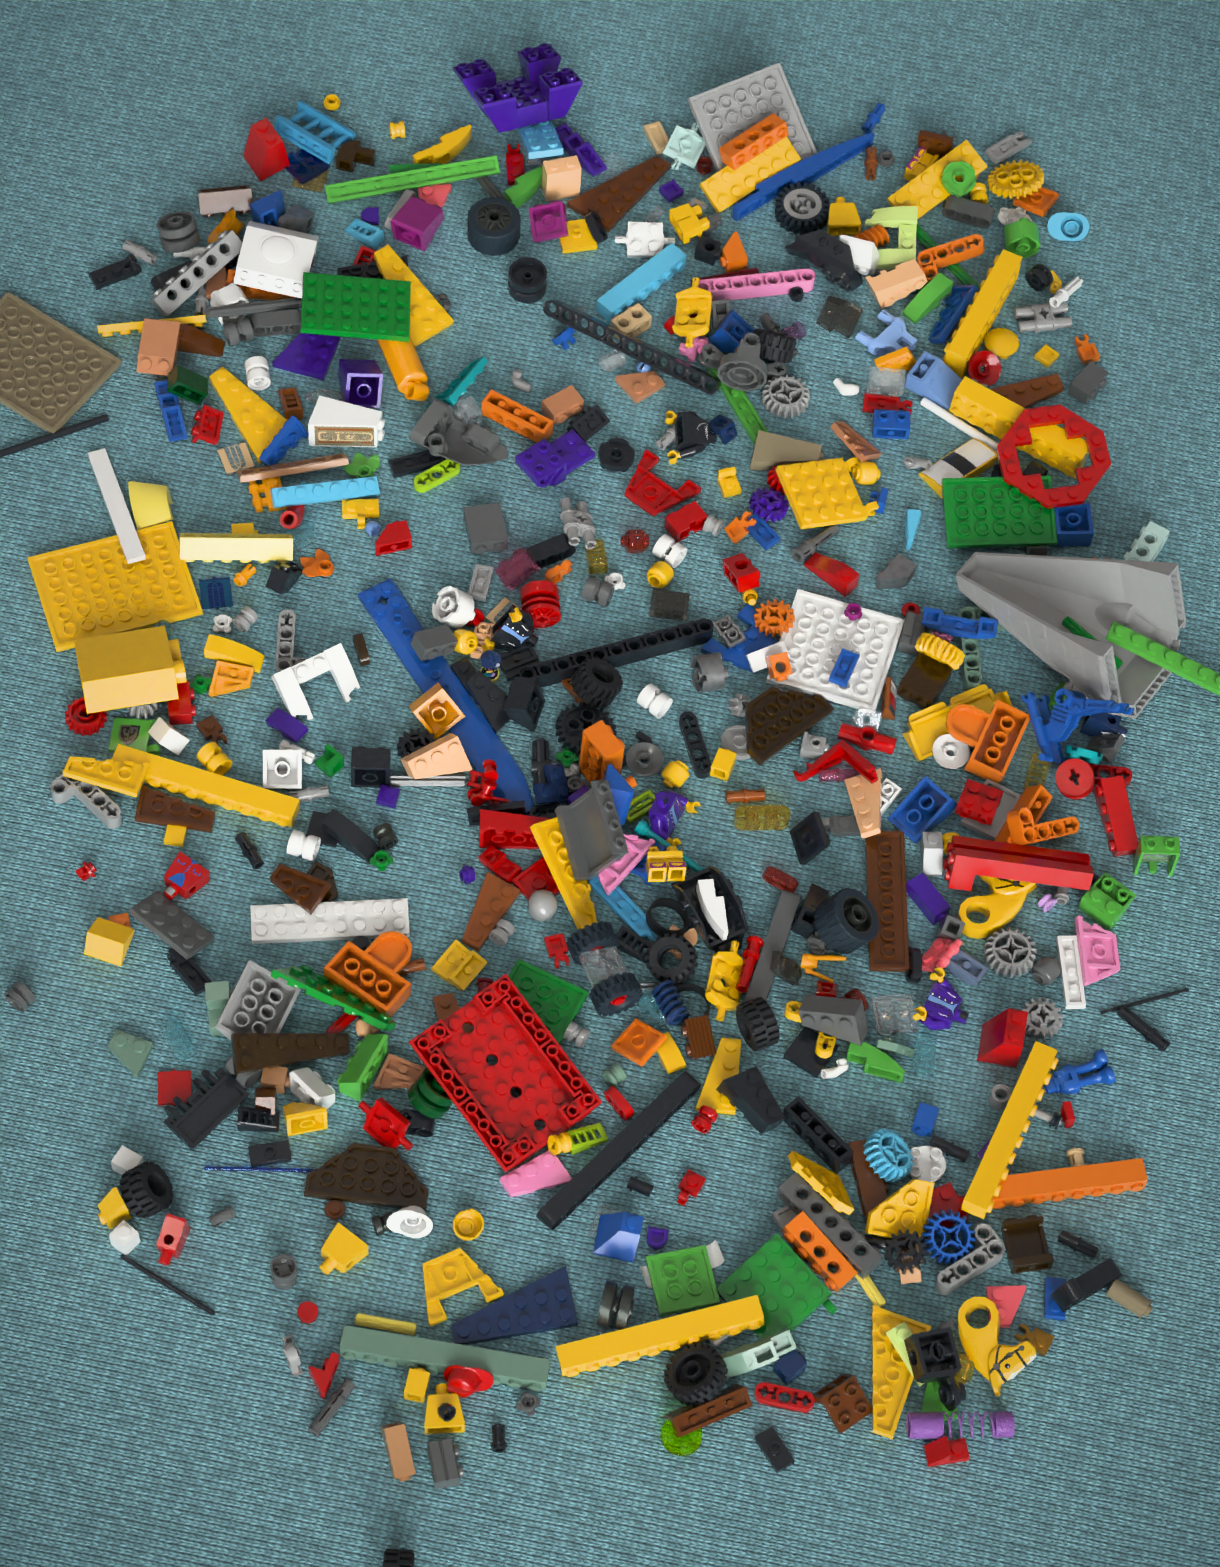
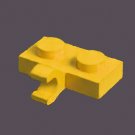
[342,499,379,529]

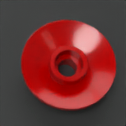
[967,351,1001,386]

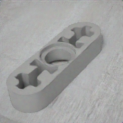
[385,189,416,231]

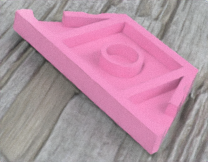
[597,833,656,896]
[1075,915,1120,986]

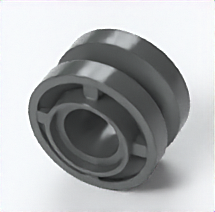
[4,981,36,1012]

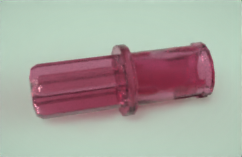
[818,768,857,783]

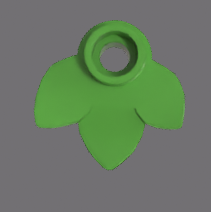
[344,452,380,478]

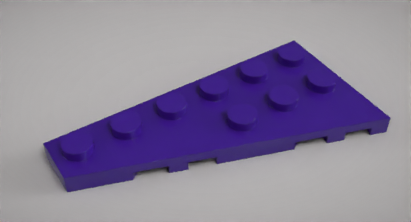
[272,333,342,381]

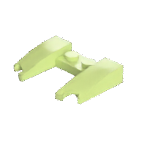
[865,206,918,270]

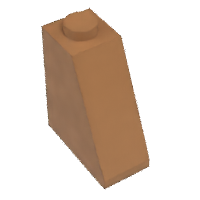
[380,1421,416,1482]

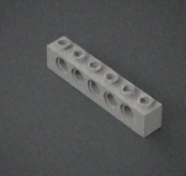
[150,230,243,317]

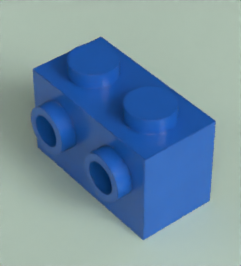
[872,409,910,439]

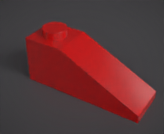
[803,552,859,597]

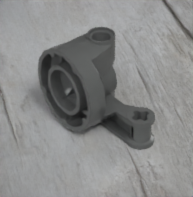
[698,333,787,391]

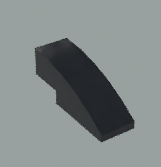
[322,809,380,863]

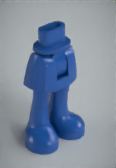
[1044,1049,1116,1094]

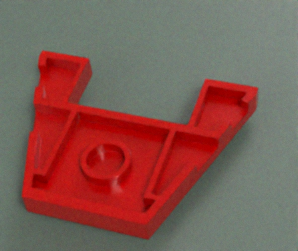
[625,449,701,516]

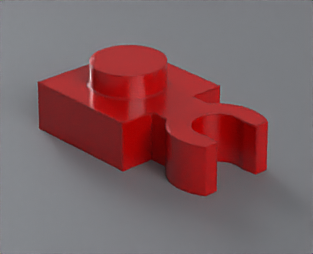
[544,933,569,969]

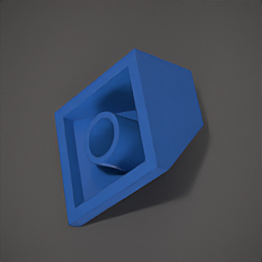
[708,310,754,353]
[593,1212,644,1263]

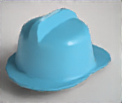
[1047,212,1089,241]

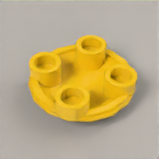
[984,328,1019,359]

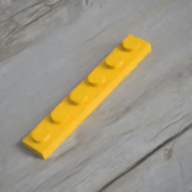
[97,315,206,337]

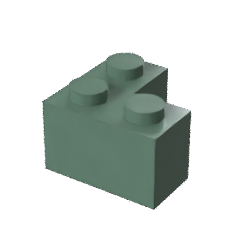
[205,981,234,1037]

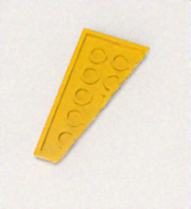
[530,817,597,929]

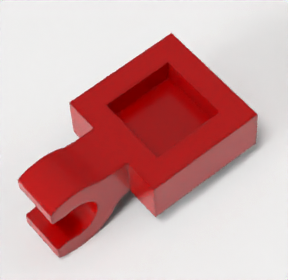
[677,1169,706,1206]

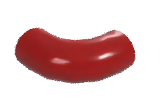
[280,505,305,529]

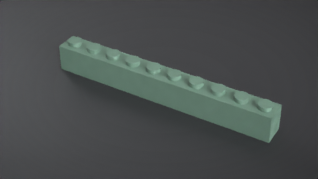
[339,1325,551,1392]

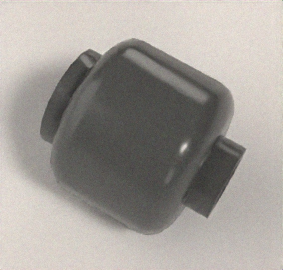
[1032,956,1061,985]

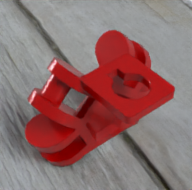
[467,759,510,806]

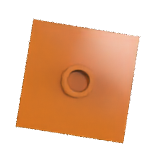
[1013,187,1060,217]
[611,1018,667,1067]

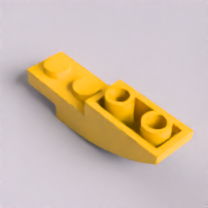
[413,125,472,165]

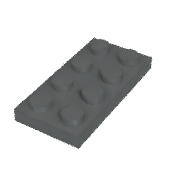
[129,891,215,960]

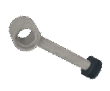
[988,1084,1062,1129]

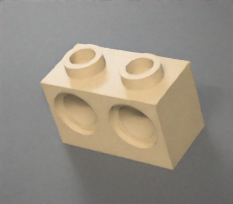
[611,303,652,340]

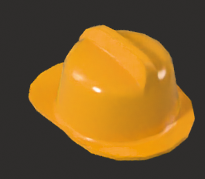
[207,209,244,244]

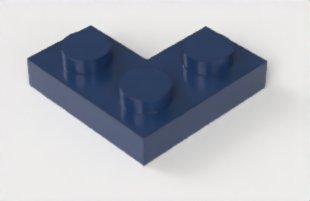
[533,764,570,804]

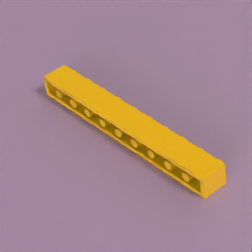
[111,744,300,828]
[961,1041,1059,1219]
[555,1295,764,1377]

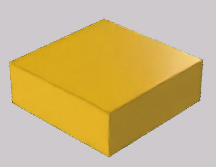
[1034,344,1060,368]
[164,825,187,847]

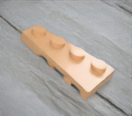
[845,768,882,839]

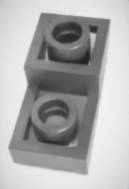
[713,615,746,648]

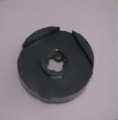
[598,438,635,472]

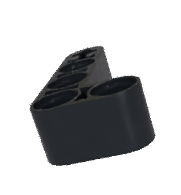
[1051,1258,1123,1312]

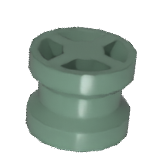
[602,1063,627,1087]

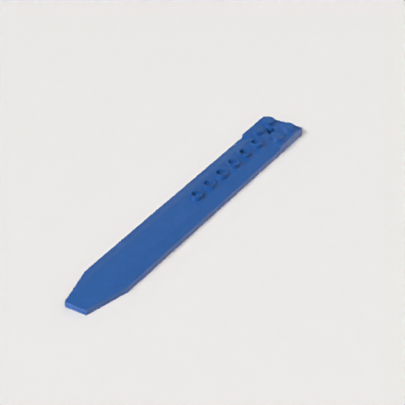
[358,578,534,815]

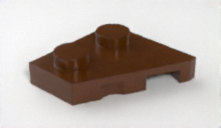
[918,130,953,160]

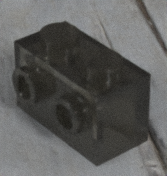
[649,589,690,621]

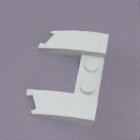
[271,643,360,720]

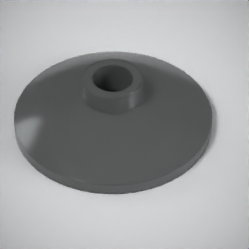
[626,742,664,776]

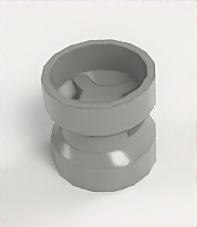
[232,606,258,633]
[489,919,515,946]
[563,1021,590,1048]

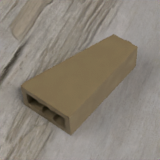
[749,430,824,471]

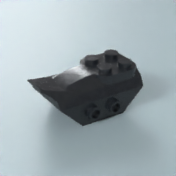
[785,230,863,292]
[671,866,749,953]

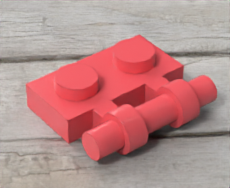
[922,938,962,972]

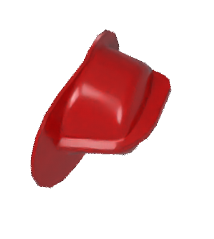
[444,1365,494,1398]

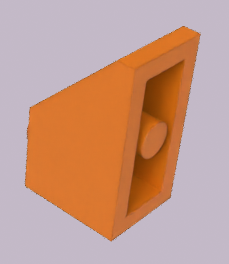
[719,232,748,273]

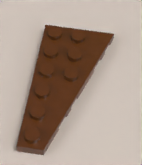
[567,155,671,232]

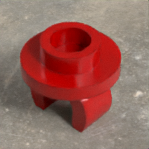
[466,608,485,627]
[75,861,97,881]

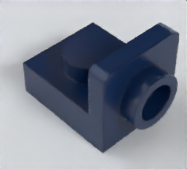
[709,415,738,444]

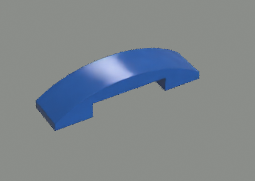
[922,607,998,639]

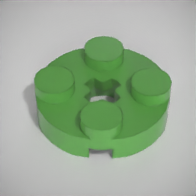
[940,161,976,197]

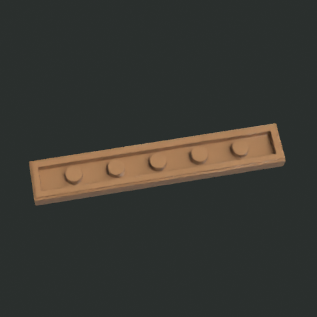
[237,453,349,483]

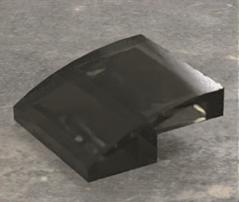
[816,296,863,338]

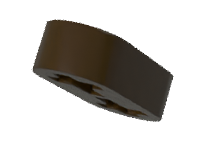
[352,633,370,667]

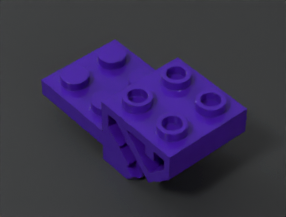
[515,429,595,487]

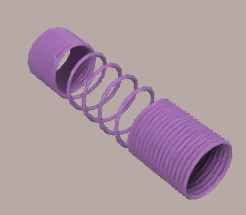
[906,1411,1015,1439]

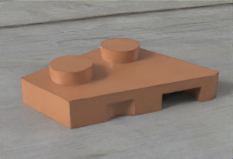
[615,371,665,404]
[373,1053,426,1090]

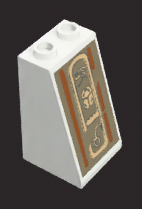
[308,395,385,447]

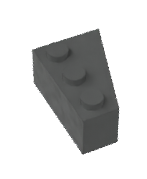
[799,995,868,1046]

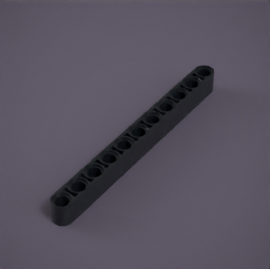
[543,299,722,394]
[519,618,714,688]
[536,1071,701,1231]

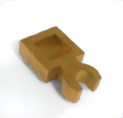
[1015,1324,1054,1357]

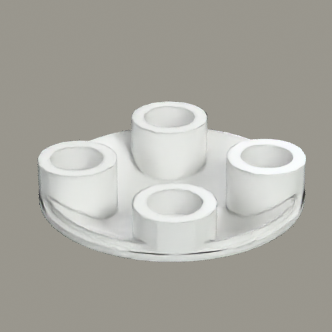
[998,207,1032,226]
[909,1146,946,1182]

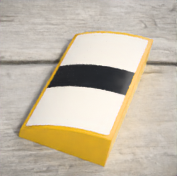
[919,438,998,499]

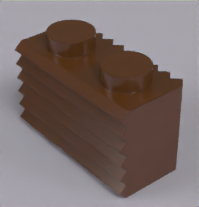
[680,1015,716,1060]

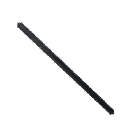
[120,1254,215,1315]

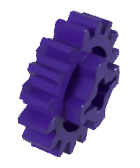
[749,487,789,522]

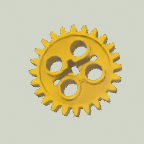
[987,160,1044,199]

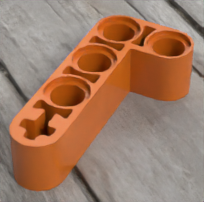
[917,234,985,285]
[1007,807,1080,845]

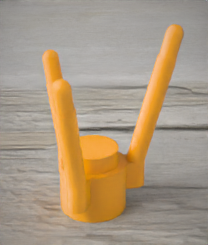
[801,953,846,983]

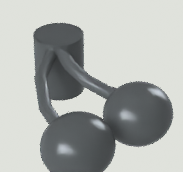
[433,293,451,313]

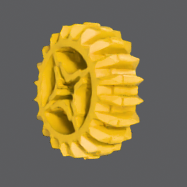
[915,633,965,670]

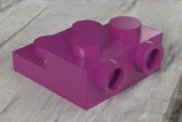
[529,200,569,243]

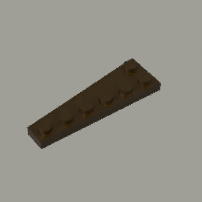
[231,1033,350,1074]

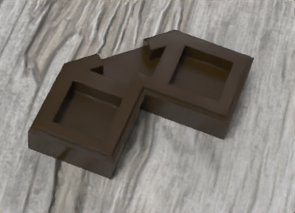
[306,861,338,902]

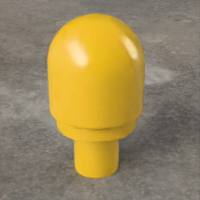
[742,588,758,605]

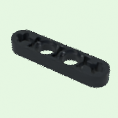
[679,711,711,779]

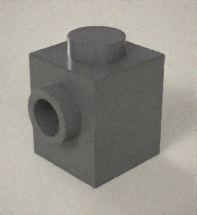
[935,915,965,942]

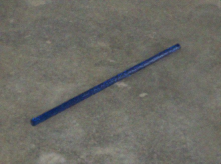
[205,1166,317,1173]

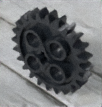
[555,702,617,756]

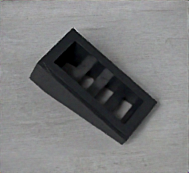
[616,925,652,964]
[237,1107,280,1132]

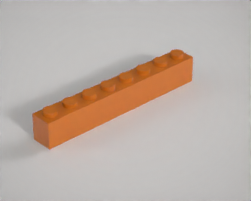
[992,1158,1148,1209]

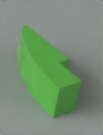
[504,165,543,208]
[902,272,953,324]
[846,1042,905,1083]

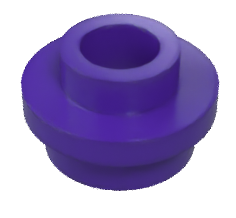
[459,865,475,885]

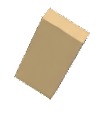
[643,121,669,155]

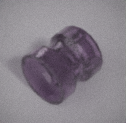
[782,321,806,340]

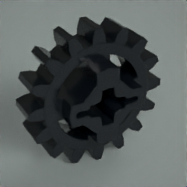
[397,728,437,758]
[883,1229,929,1274]

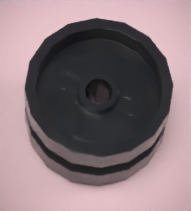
[508,257,547,303]

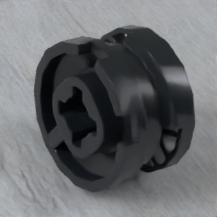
[1025,264,1053,292]

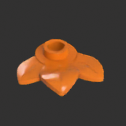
[300,549,334,577]

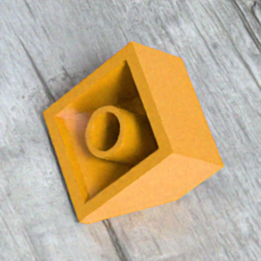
[409,683,465,739]

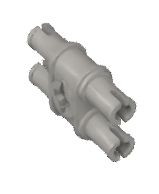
[1014,302,1072,333]
[559,497,596,549]

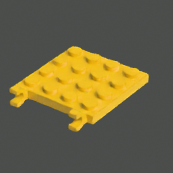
[776,457,879,529]

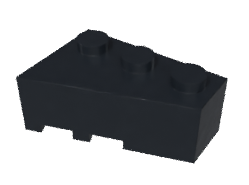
[716,1066,785,1134]

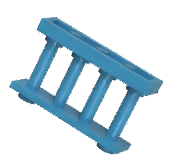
[274,100,356,164]

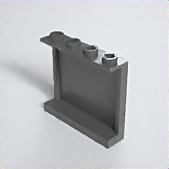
[555,780,629,881]

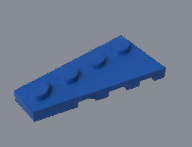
[928,285,979,344]

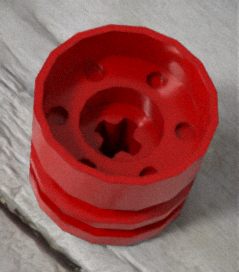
[520,580,561,628]

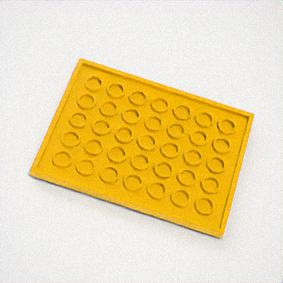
[27,521,203,652]

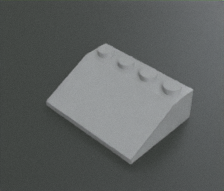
[215,960,301,1041]

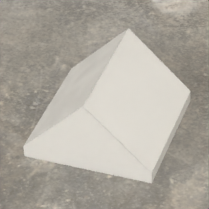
[263,750,302,789]

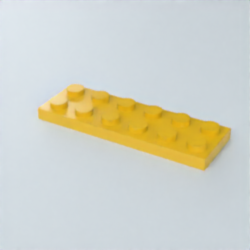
[699,137,801,213]
[887,140,988,220]

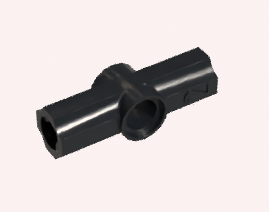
[531,739,551,791]

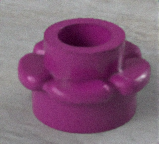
[844,603,863,621]

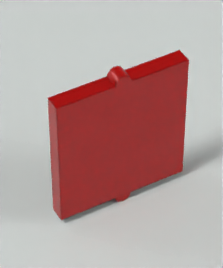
[158,1069,191,1107]

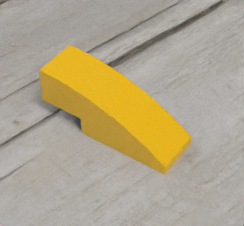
[204,634,265,673]

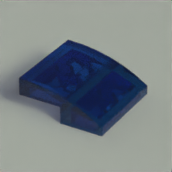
[285,148,330,184]

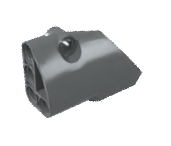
[409,398,508,465]

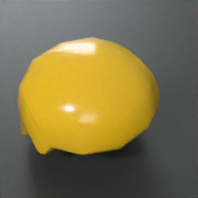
[452,1208,484,1241]

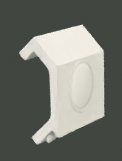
[234,221,319,298]

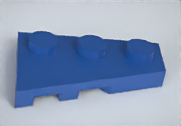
[259,415,309,466]

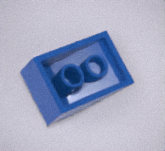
[887,776,957,844]

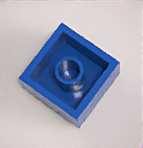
[1054,503,1094,547]

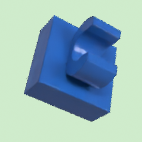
[551,327,576,350]
[869,487,889,514]

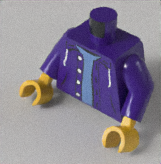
[649,790,701,849]
[913,967,969,1030]

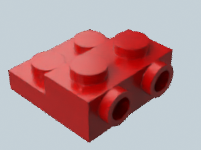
[955,779,1004,826]

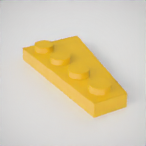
[63,756,150,798]
[695,1038,741,1115]

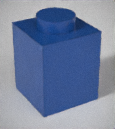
[911,1102,939,1137]

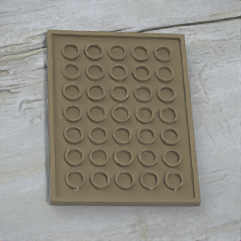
[0,292,122,434]

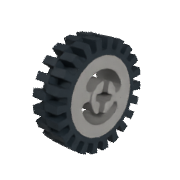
[775,182,830,235]

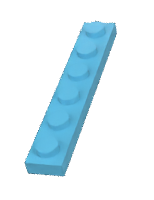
[270,476,380,508]

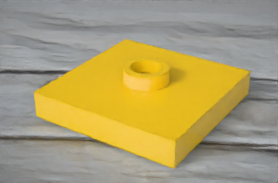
[559,219,597,254]

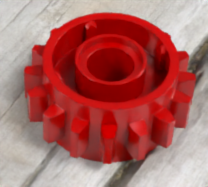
[65,697,107,736]

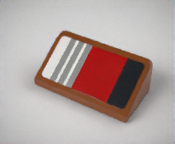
[881,677,897,720]

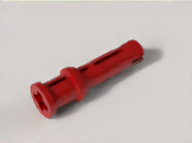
[735,936,764,993]

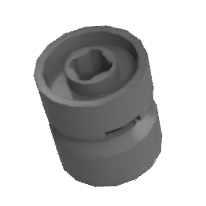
[222,317,254,347]
[582,576,615,607]
[225,1056,263,1089]
[270,1254,298,1290]

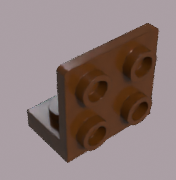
[813,1373,872,1433]

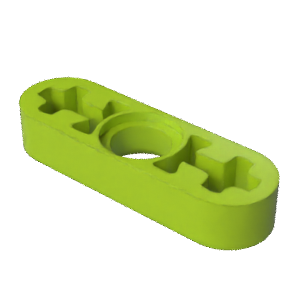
[414,459,460,493]

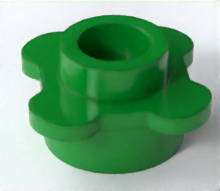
[190,674,212,694]
[556,747,578,768]
[370,850,393,871]

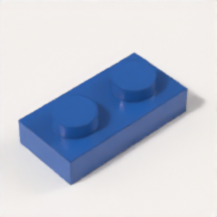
[747,514,780,551]
[829,648,860,688]
[1044,1277,1066,1320]

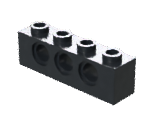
[783,1096,854,1174]

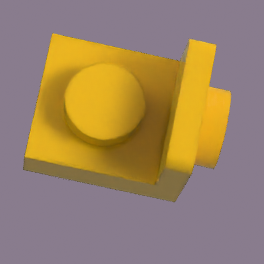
[717,467,742,498]

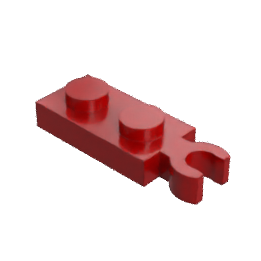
[506,144,524,185]
[862,393,912,415]

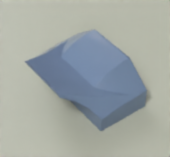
[947,950,988,986]

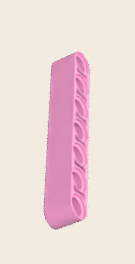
[699,269,815,301]

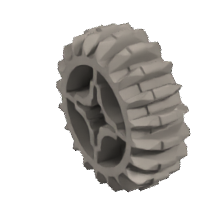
[761,374,810,420]
[984,927,1037,979]

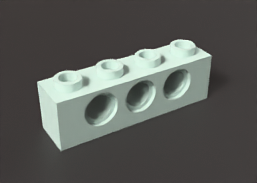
[1122,521,1170,562]

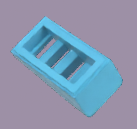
[345,218,385,250]
[905,509,921,550]

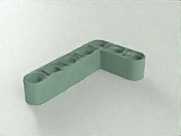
[958,607,1006,691]

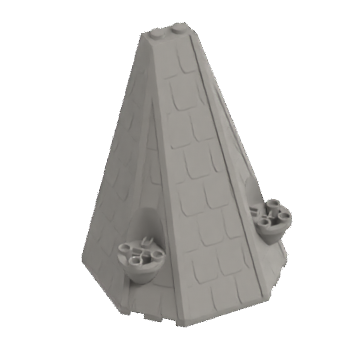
[956,552,1186,719]

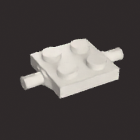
[615,222,675,258]

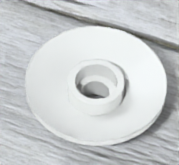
[932,734,970,769]

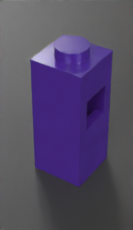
[906,872,950,925]

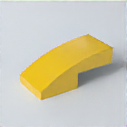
[656,1032,686,1074]

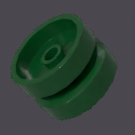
[408,1068,453,1119]

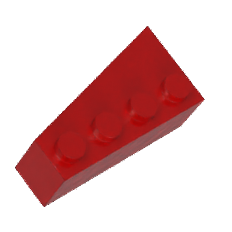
[1093,775,1139,857]
[479,809,551,849]

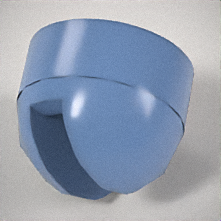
[636,361,651,373]
[365,521,381,537]

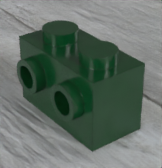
[167,365,208,405]

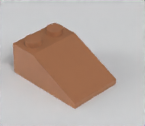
[137,318,181,376]

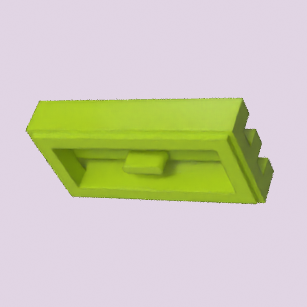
[626,789,655,825]

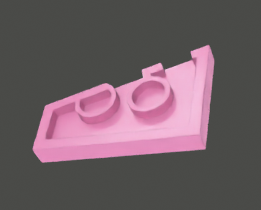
[500,1150,572,1197]

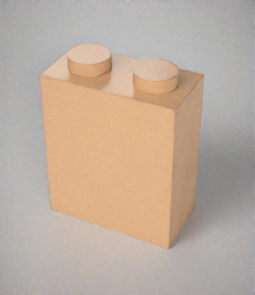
[542,155,581,202]

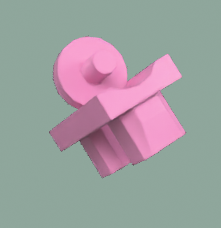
[679,336,710,363]

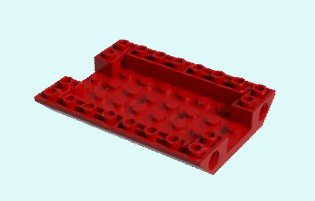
[409,974,602,1173]

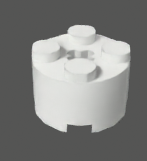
[210,283,249,325]
[432,586,475,629]

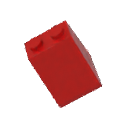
[243,117,290,182]
[977,1008,1028,1068]

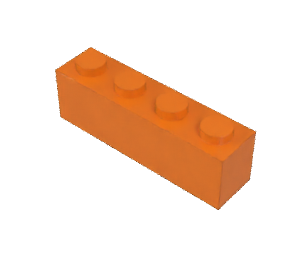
[994,784,1053,844]

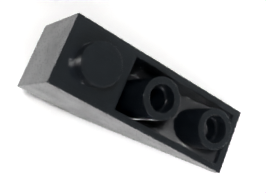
[791,883,829,939]

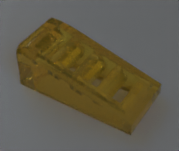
[585,540,608,574]
[1023,753,1050,789]

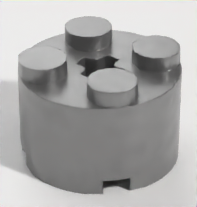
[690,652,728,693]

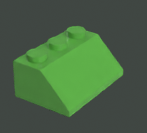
[337,1034,388,1101]

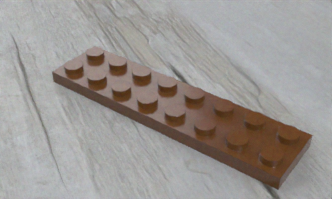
[865,831,909,972]

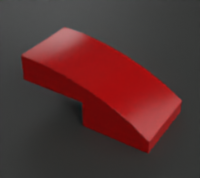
[478,845,522,884]

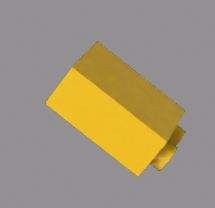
[74,626,187,714]

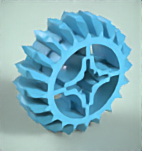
[863,1128,914,1183]

